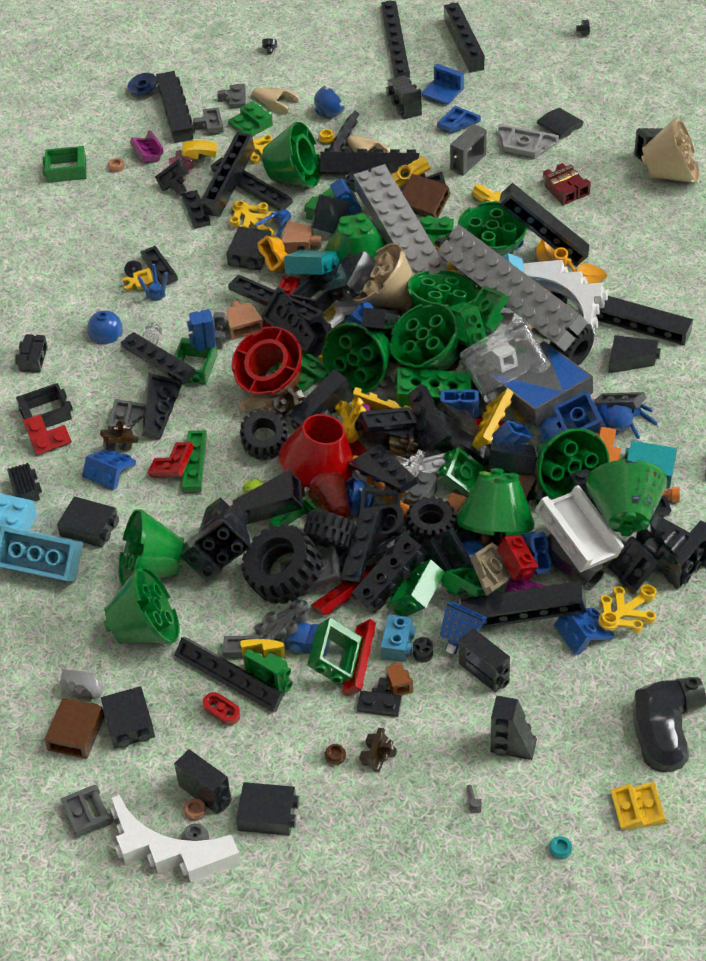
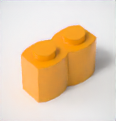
[258,236,288,273]

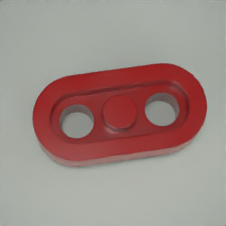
[203,692,240,725]

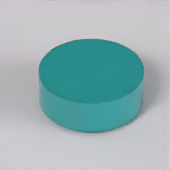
[549,836,572,859]

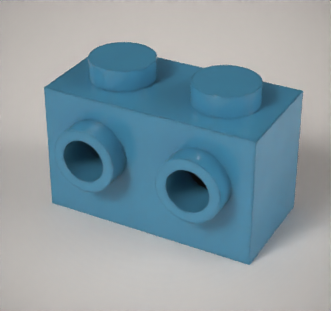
[381,614,416,662]

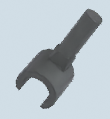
[467,785,482,812]

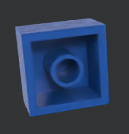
[553,390,606,433]

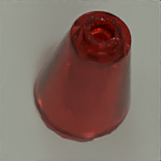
[308,471,350,519]

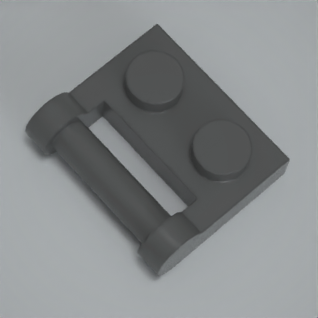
[60,785,113,837]

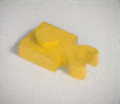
[122,268,154,292]

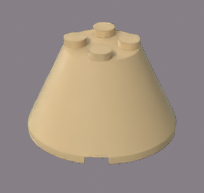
[642,117,700,183]
[352,243,413,311]

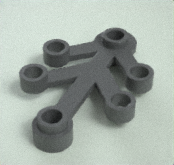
[254,599,310,640]

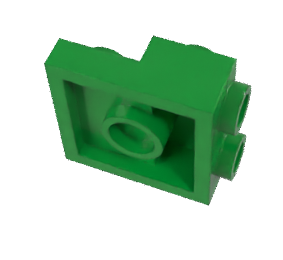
[228,101,273,137]
[419,215,454,248]
[472,285,510,333]
[437,447,487,496]
[441,567,498,597]
[244,649,293,692]

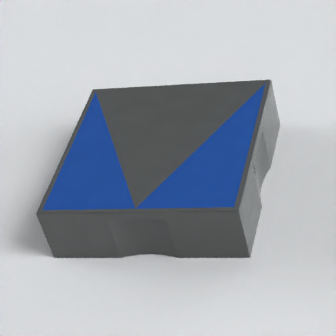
[487,341,593,426]

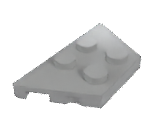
[498,124,559,158]

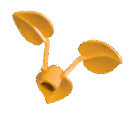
[536,239,607,293]

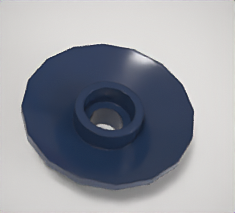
[127,73,158,95]

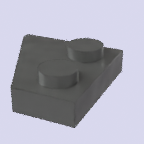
[108,399,144,430]

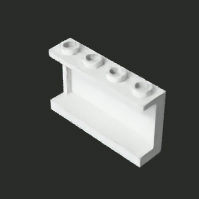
[535,485,624,572]

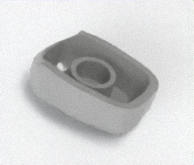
[60,670,104,699]

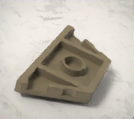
[470,542,512,596]

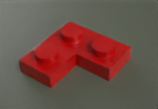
[23,414,72,456]
[148,442,194,478]

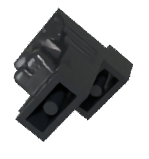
[180,497,252,582]
[636,513,706,589]

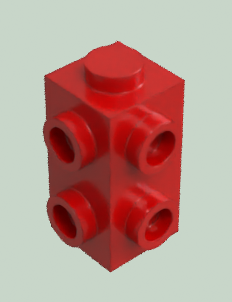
[497,535,538,581]

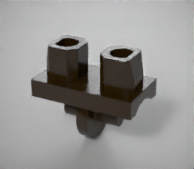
[272,387,305,417]
[100,421,139,451]
[387,435,422,463]
[359,728,397,772]

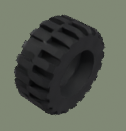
[241,524,322,604]

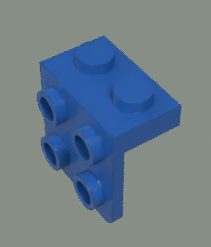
[422,64,464,105]
[82,449,136,490]
[554,608,615,655]

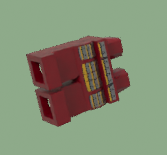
[543,163,591,206]

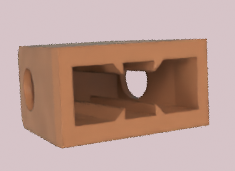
[281,221,322,254]
[226,301,263,340]

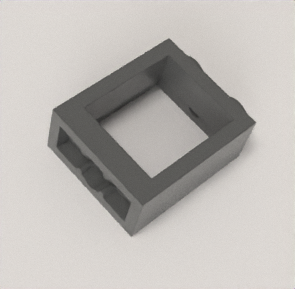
[450,124,487,176]

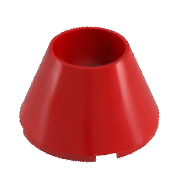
[231,326,302,397]
[279,414,353,490]

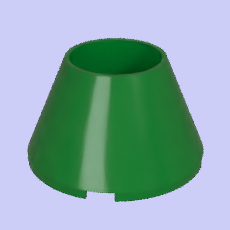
[262,121,321,188]

